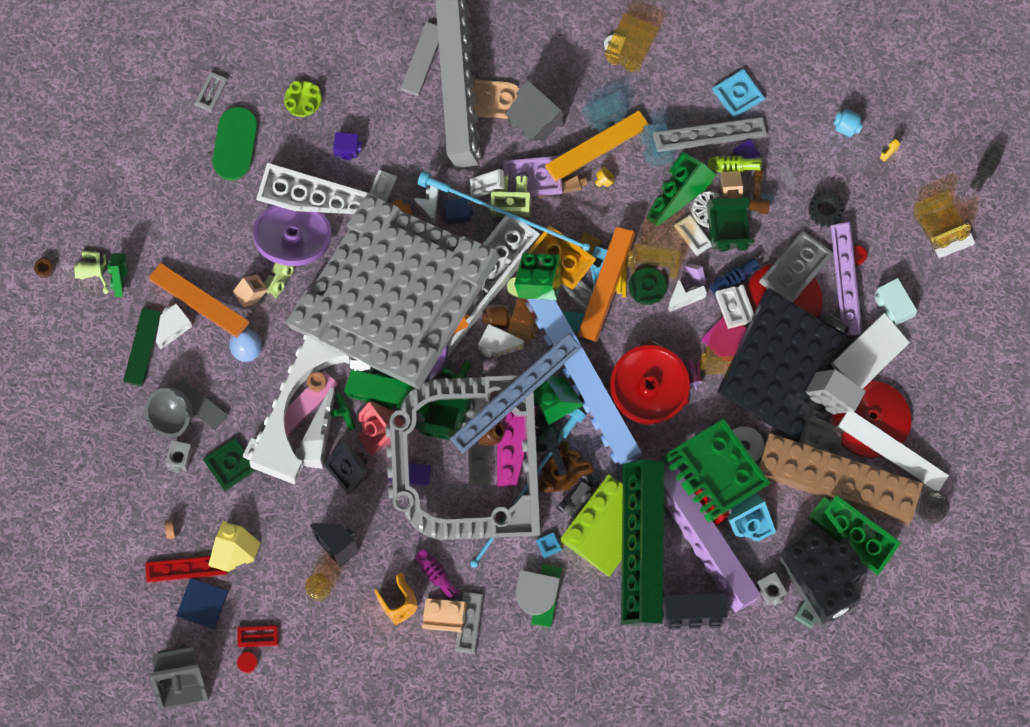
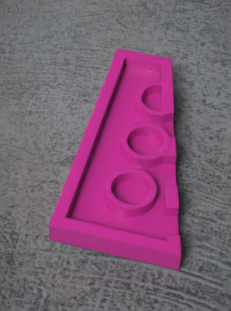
[497,406,538,487]

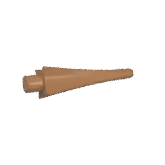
[536,176,588,198]

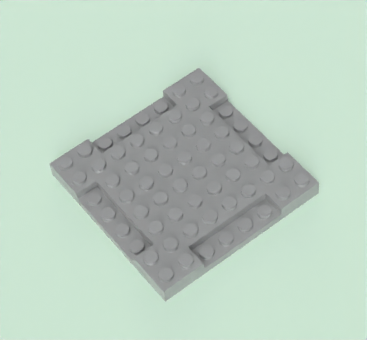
[286,194,500,389]

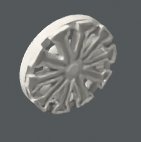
[691,191,722,228]

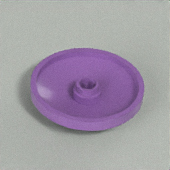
[253,205,331,266]

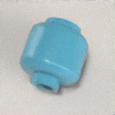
[833,109,863,137]

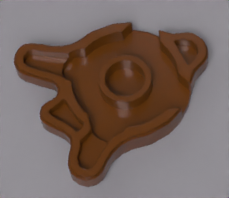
[538,441,594,493]

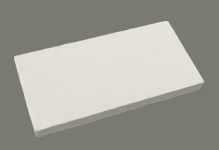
[831,313,910,389]

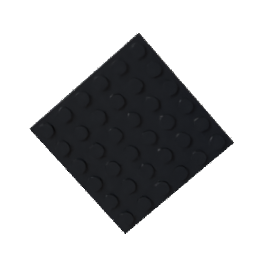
[717,288,853,448]

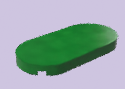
[212,107,257,181]

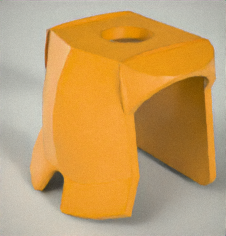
[374,572,417,625]

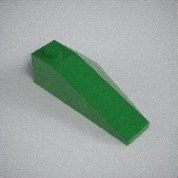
[646,152,716,226]

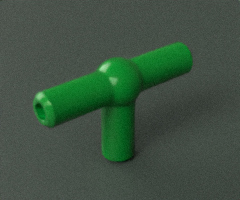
[441,360,471,379]
[330,392,356,431]

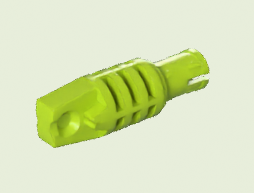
[708,156,762,173]

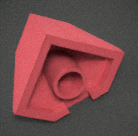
[359,401,404,456]

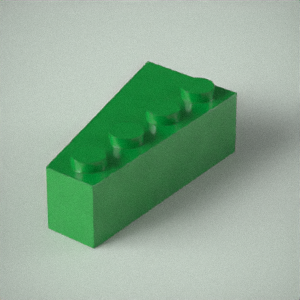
[344,370,431,418]

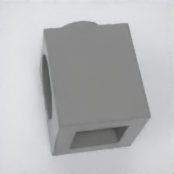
[166,440,193,473]
[756,572,787,606]

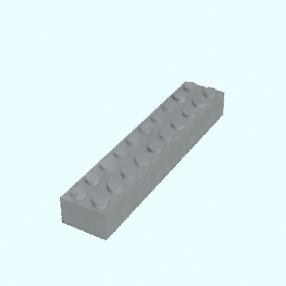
[436,0,481,168]

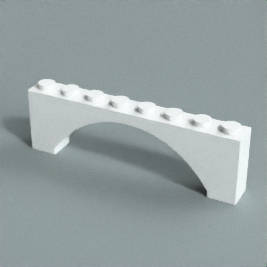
[248,335,352,484]

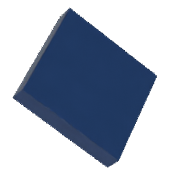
[176,578,228,630]

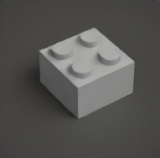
[805,369,866,414]

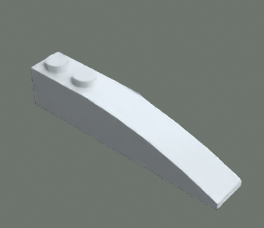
[256,163,379,214]

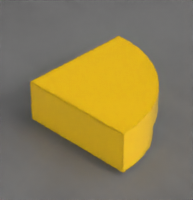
[880,139,900,162]

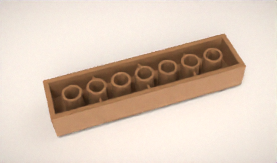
[759,434,923,525]

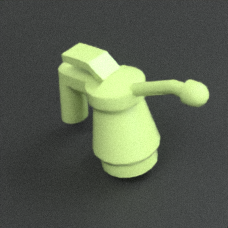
[74,250,109,294]

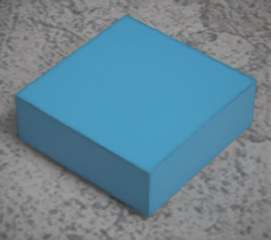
[536,532,562,558]

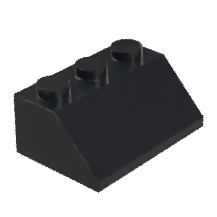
[310,523,358,567]

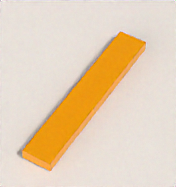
[545,111,650,182]

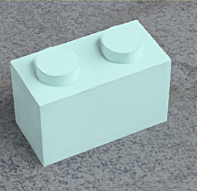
[875,278,917,326]

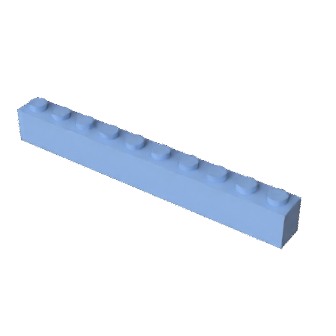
[525,299,642,467]

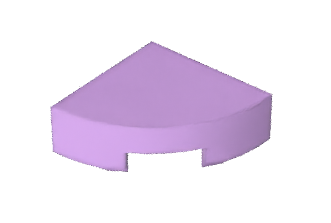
[685,263,706,286]

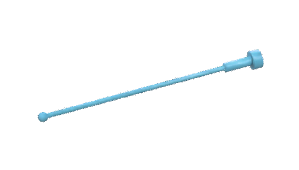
[418,170,590,251]
[470,409,586,568]

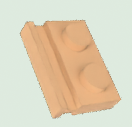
[422,599,467,632]

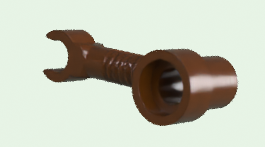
[748,168,770,215]

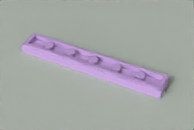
[831,222,863,338]

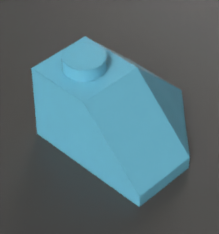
[728,493,776,541]

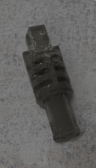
[970,141,1005,192]

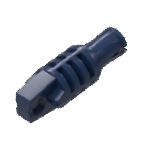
[709,258,760,297]

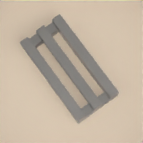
[194,72,228,113]

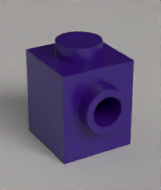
[333,132,362,160]

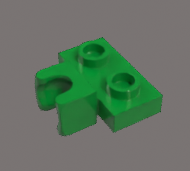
[108,253,128,297]

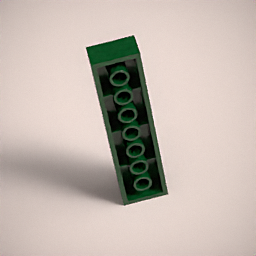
[621,460,665,626]

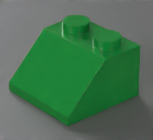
[533,376,583,424]

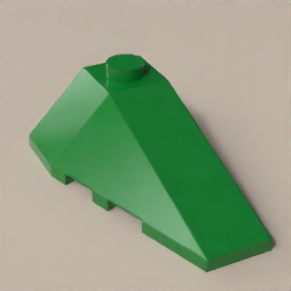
[824,495,901,576]

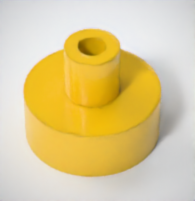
[595,167,615,187]

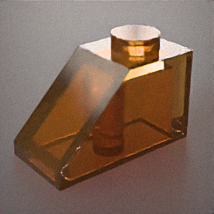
[507,297,538,344]

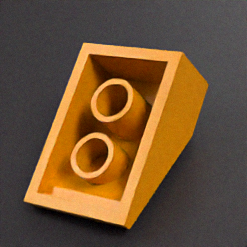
[528,225,596,290]

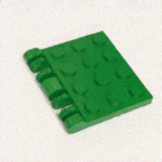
[662,419,770,523]

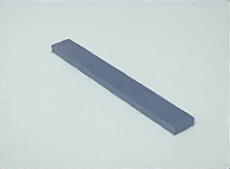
[450,333,582,454]

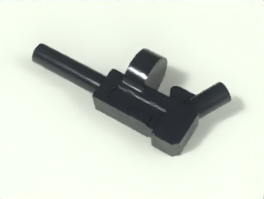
[535,417,567,475]

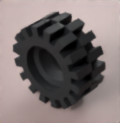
[808,190,845,227]

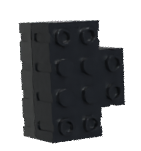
[779,530,868,629]

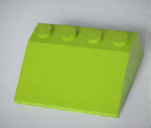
[561,474,623,577]

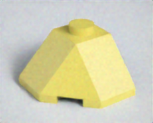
[209,521,261,572]

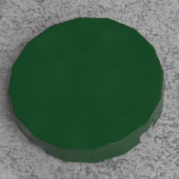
[628,267,667,305]

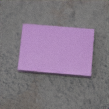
[503,155,563,197]

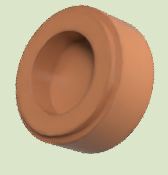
[307,372,327,392]
[165,519,176,540]

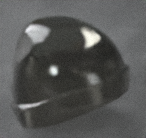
[916,490,950,524]

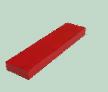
[145,556,227,583]

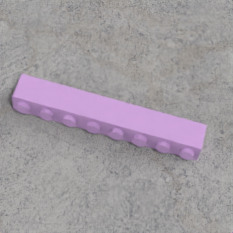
[664,462,761,613]

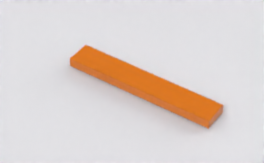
[578,227,636,342]
[148,263,249,338]

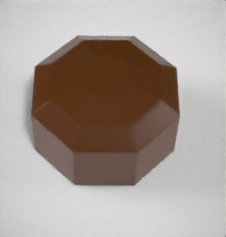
[34,258,54,278]

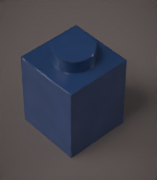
[444,198,473,225]

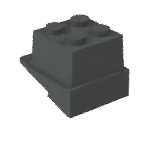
[505,80,564,141]
[149,646,209,710]

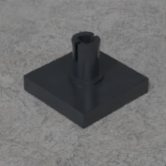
[324,440,370,495]

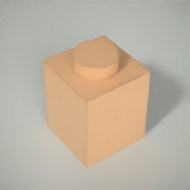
[720,171,743,199]
[233,274,268,307]

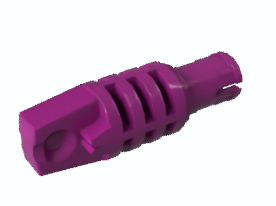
[414,549,459,599]

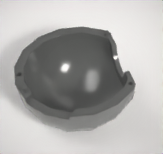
[145,388,193,438]

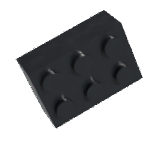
[663,593,728,630]

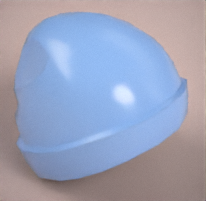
[230,328,262,362]

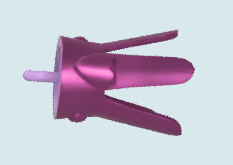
[688,359,703,390]

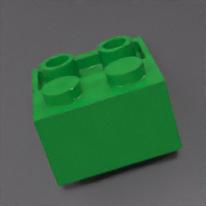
[514,253,561,300]

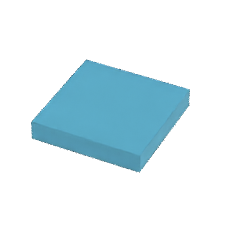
[712,68,765,119]

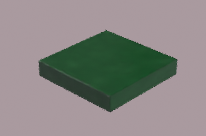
[203,437,257,491]

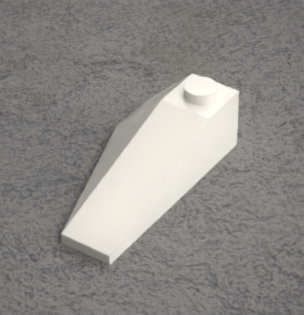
[295,388,335,469]

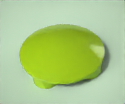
[284,81,322,117]

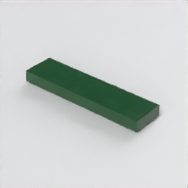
[123,308,162,387]

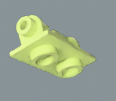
[264,263,294,298]

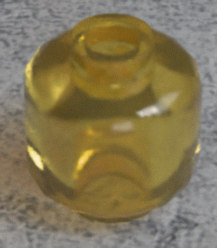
[305,573,332,601]

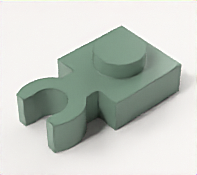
[794,601,817,629]

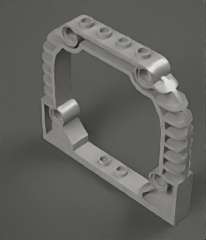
[386,375,540,540]

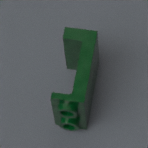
[706,198,754,252]
[415,399,471,441]

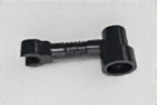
[556,473,599,513]

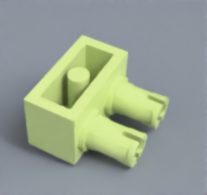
[490,176,531,218]

